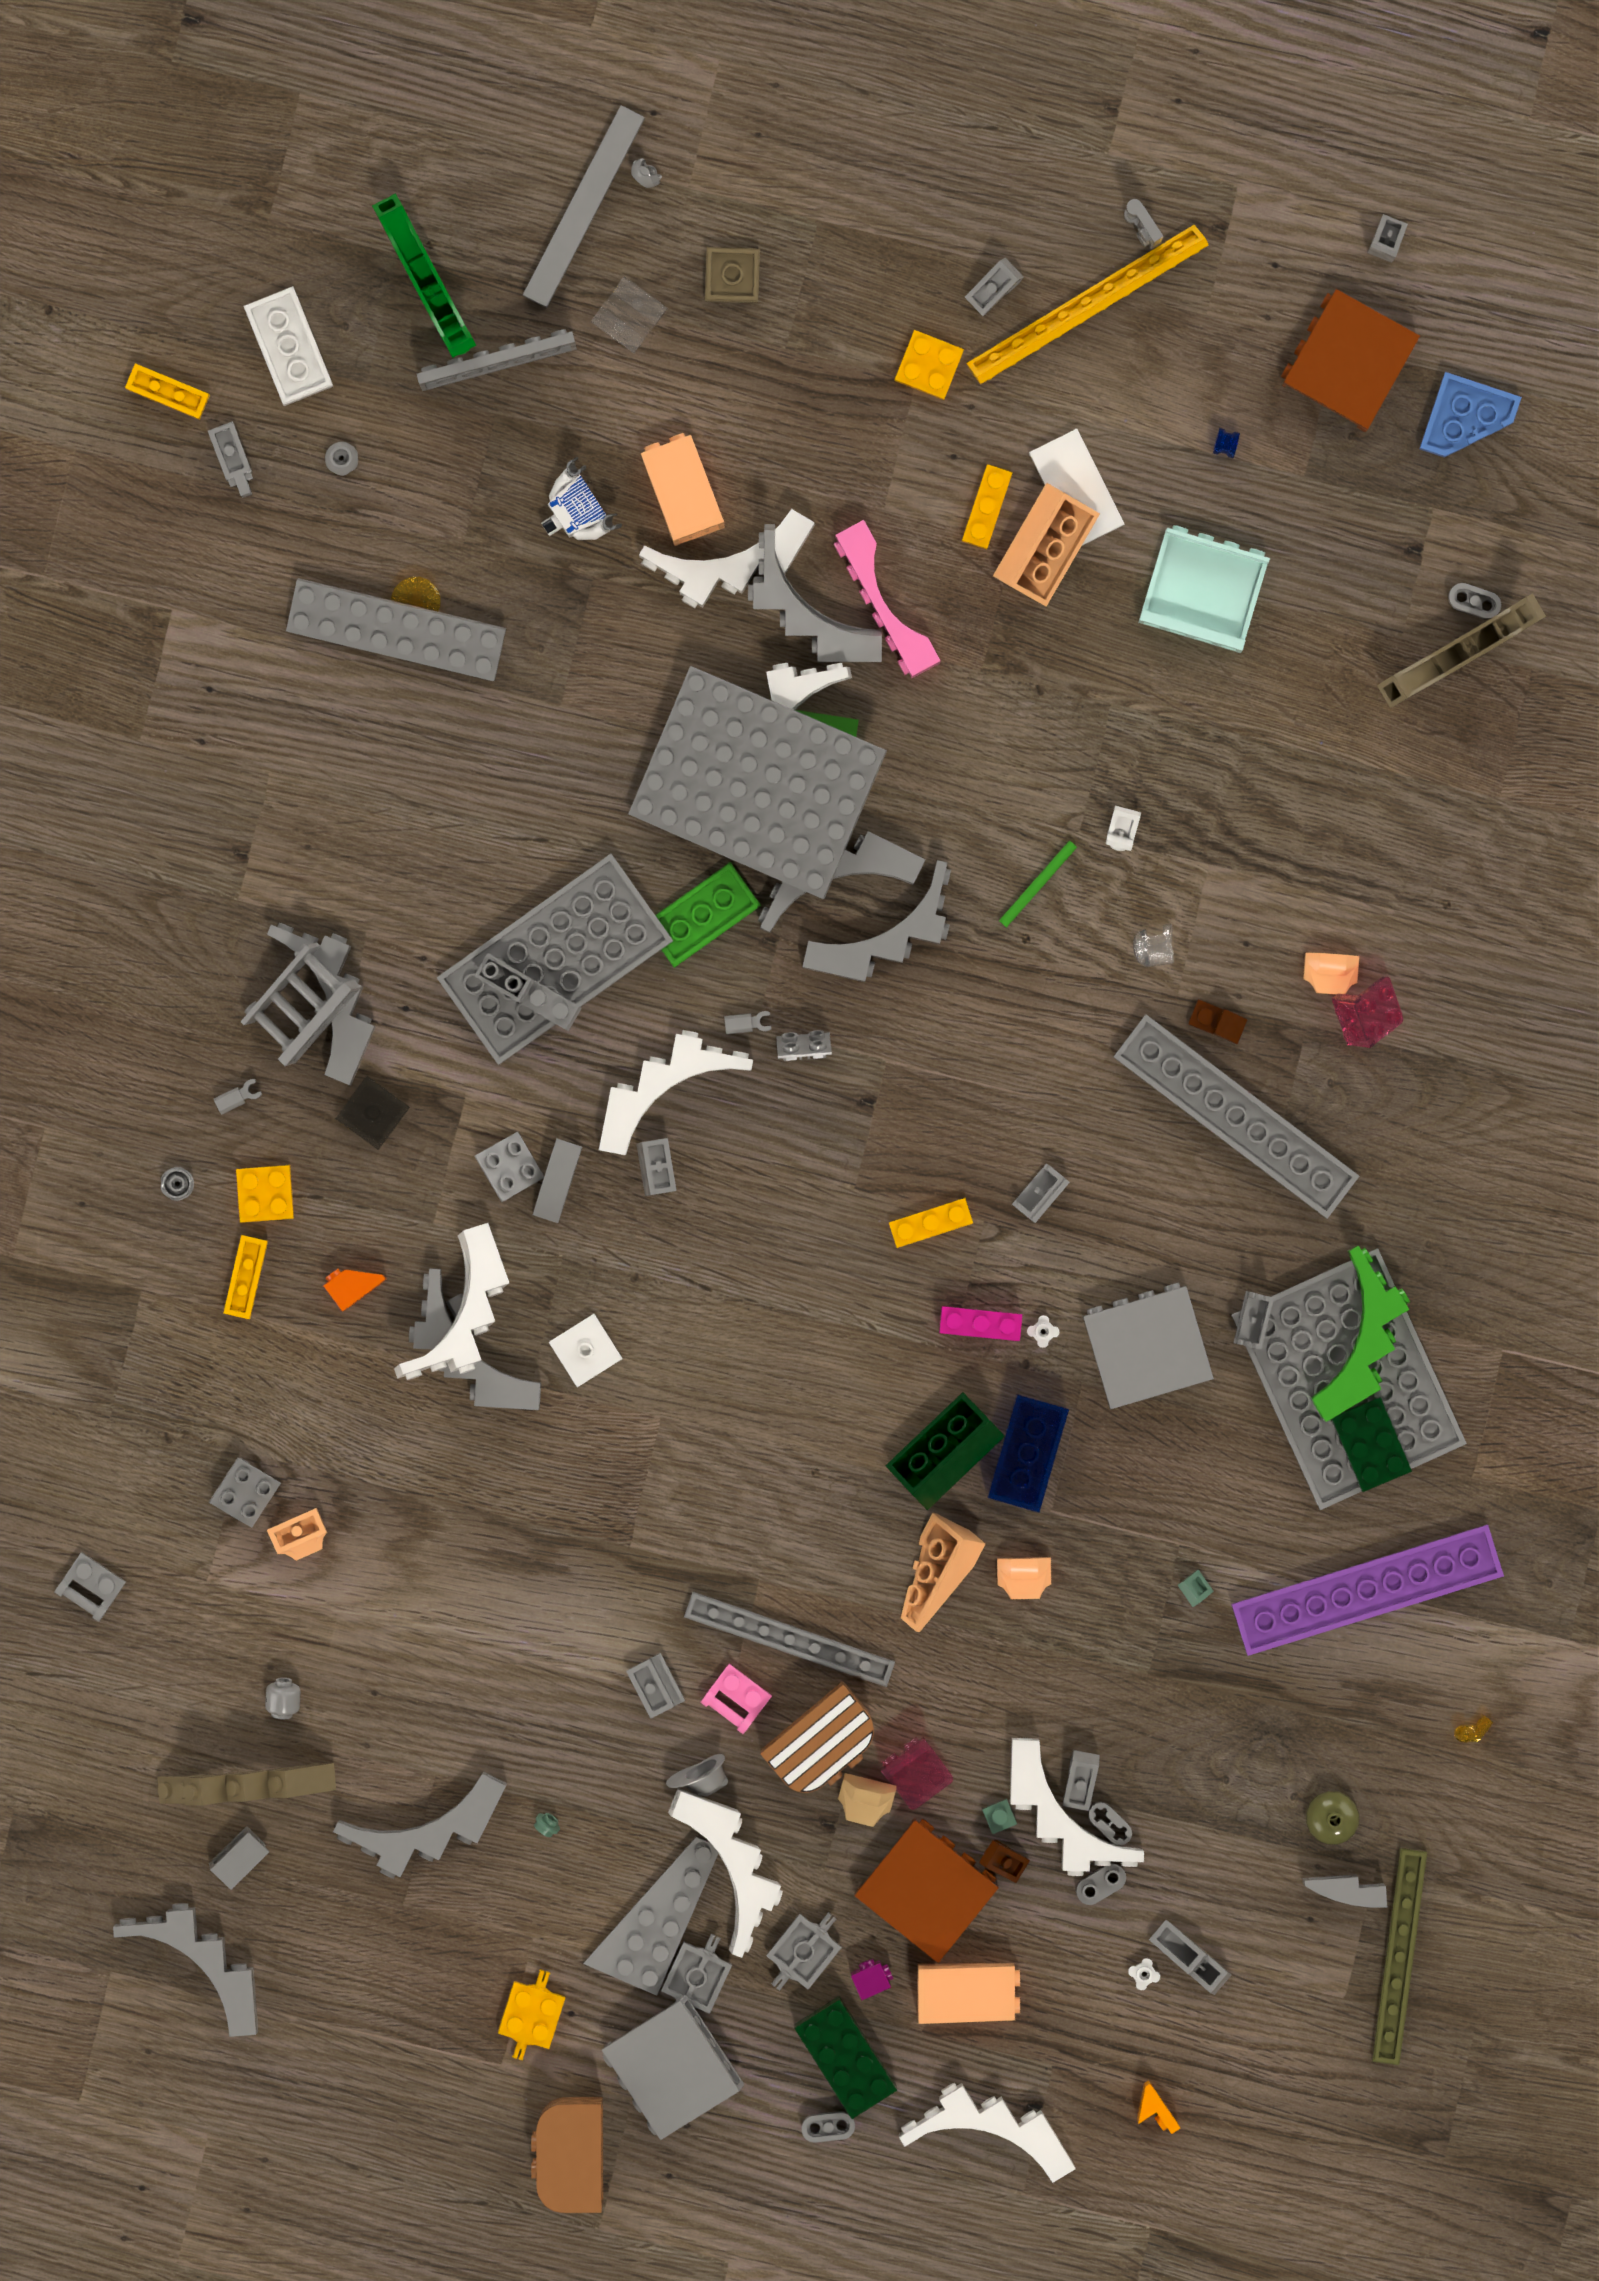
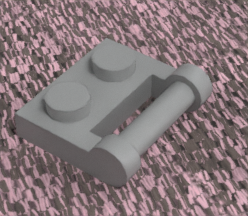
[1124,199,1163,250]
[54,1552,126,1622]

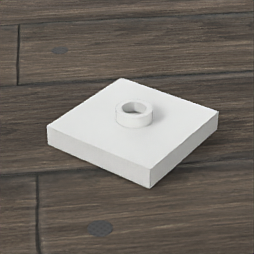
[549,1314,623,1387]

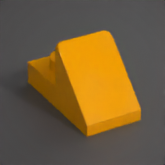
[1137,2080,1180,2134]

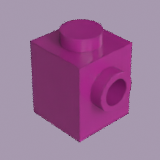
[851,1959,894,2001]

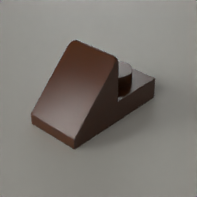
[1188,999,1247,1044]
[979,1839,1030,1883]

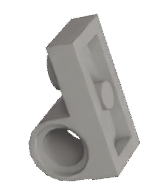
[965,258,1024,316]
[1063,1750,1100,1811]

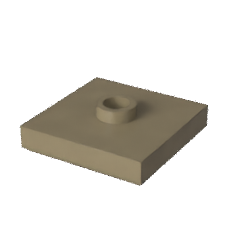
[705,247,760,303]

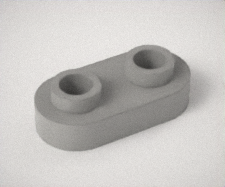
[1448,583,1501,619]
[1076,1863,1126,1905]
[802,2111,855,2143]

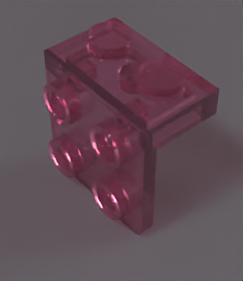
[1332,976,1403,1048]
[880,1736,953,1810]

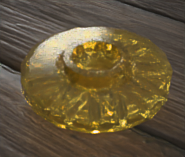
[391,576,441,612]

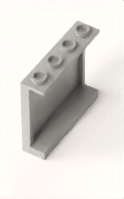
[1082,1282,1214,1409]
[602,1994,745,2140]

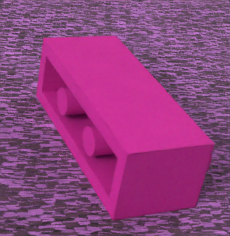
[939,1306,1023,1341]

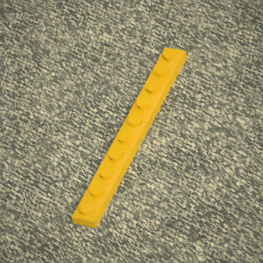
[966,225,1208,384]

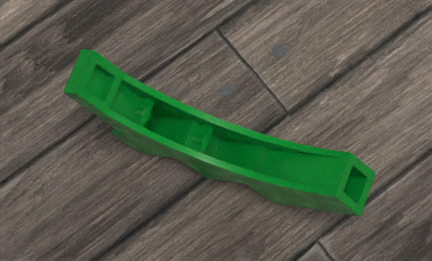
[372,193,476,358]

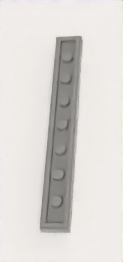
[523,105,645,308]
[684,1592,895,1687]

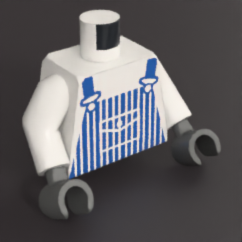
[541,457,622,540]

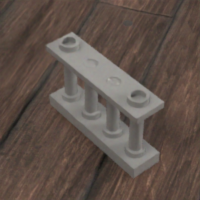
[241,942,361,1066]

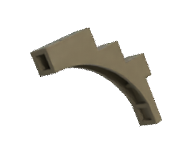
[1377,593,1546,709]
[157,1763,336,1806]

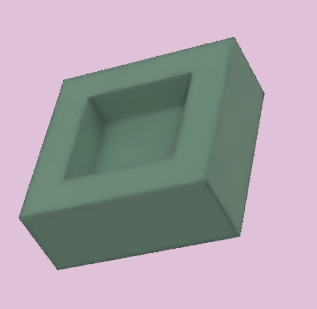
[1178,1569,1214,1607]
[982,1798,1017,1834]

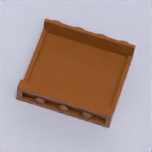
[1281,289,1420,433]
[854,1818,999,1963]

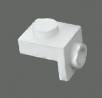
[1106,806,1141,851]

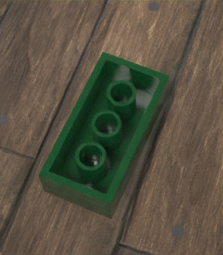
[885,1392,1005,1510]
[794,1996,897,2119]

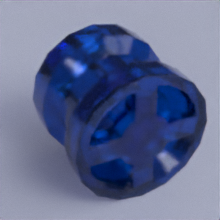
[1213,428,1240,459]

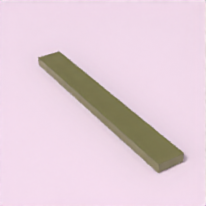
[1372,1848,1427,2065]

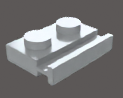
[626,1653,685,1719]

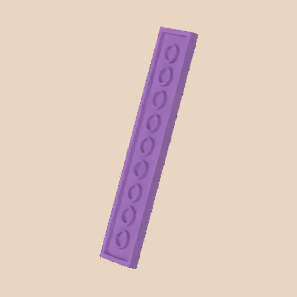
[1231,1525,1504,1656]

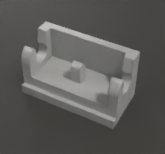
[636,1138,677,1196]
[1012,1163,1070,1223]
[1233,1291,1274,1350]
[209,1826,269,1890]

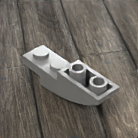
[474,953,582,1031]

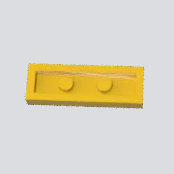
[125,363,210,420]
[962,464,1013,550]
[889,1198,973,1248]
[223,1235,268,1319]

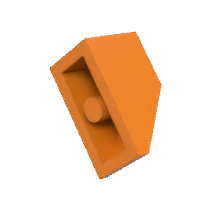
[324,1269,387,1312]

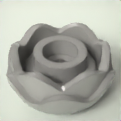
[631,158,662,188]
[325,442,358,476]
[161,1167,194,1201]

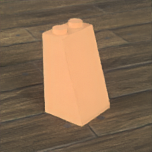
[641,433,725,546]
[917,1963,1020,2024]

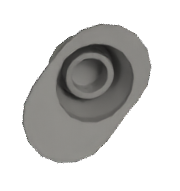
[666,1754,728,1796]

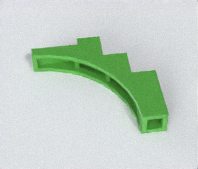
[1310,1246,1410,1422]

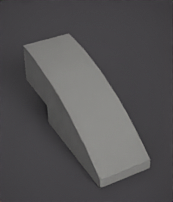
[533,1138,583,1223]
[1302,1874,1387,1908]
[1149,1920,1231,1995]

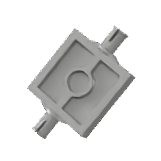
[766,1912,842,1991]
[661,1934,732,2014]

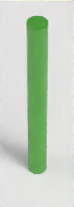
[999,841,1077,928]

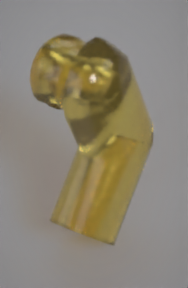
[1454,1715,1494,1743]

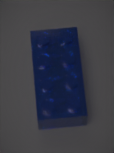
[987,1394,1069,1513]

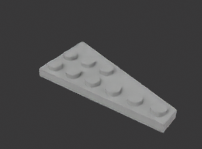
[583,1836,718,1996]

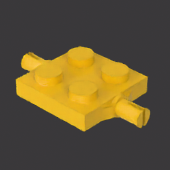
[498,1969,565,2060]

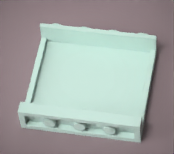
[1138,525,1270,653]

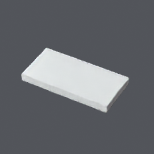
[244,286,334,406]
[1029,429,1125,546]

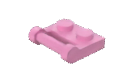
[700,1663,772,1734]

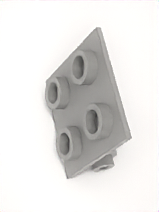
[776,1030,832,1061]
[474,1132,544,1202]
[209,1457,281,1528]

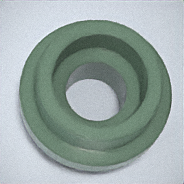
[534,1813,560,1837]

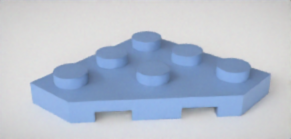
[1419,372,1522,458]

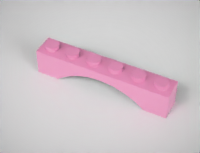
[833,520,940,678]

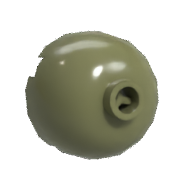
[1306,1791,1359,1845]

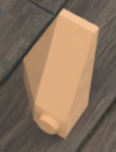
[901,1513,985,1632]

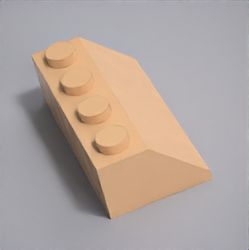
[993,483,1100,607]

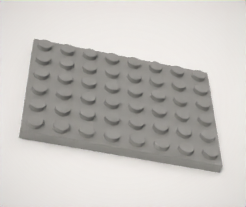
[628,666,887,899]
[1231,1248,1467,1510]

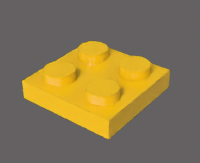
[895,330,964,400]
[236,1165,294,1223]

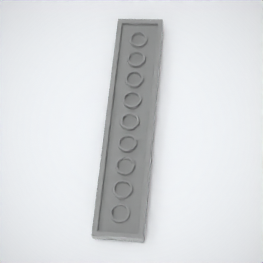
[1113,1014,1359,1219]

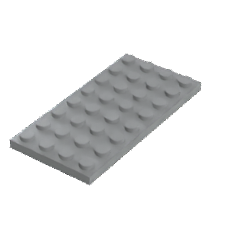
[437,854,673,1065]

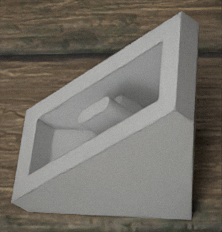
[1367,214,1408,263]

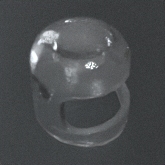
[1133,924,1175,967]

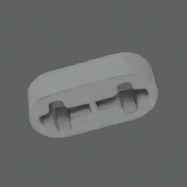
[1088,1802,1132,1846]

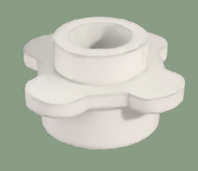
[1027,1315,1059,1348]
[1128,1958,1160,1990]

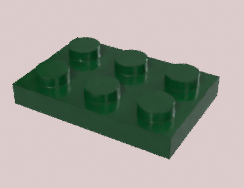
[1331,1397,1412,1492]

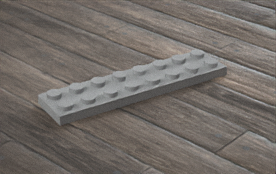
[286,578,506,681]

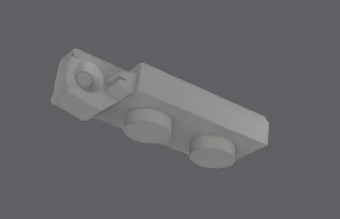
[208,421,253,498]

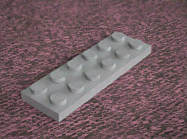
[417,329,577,391]

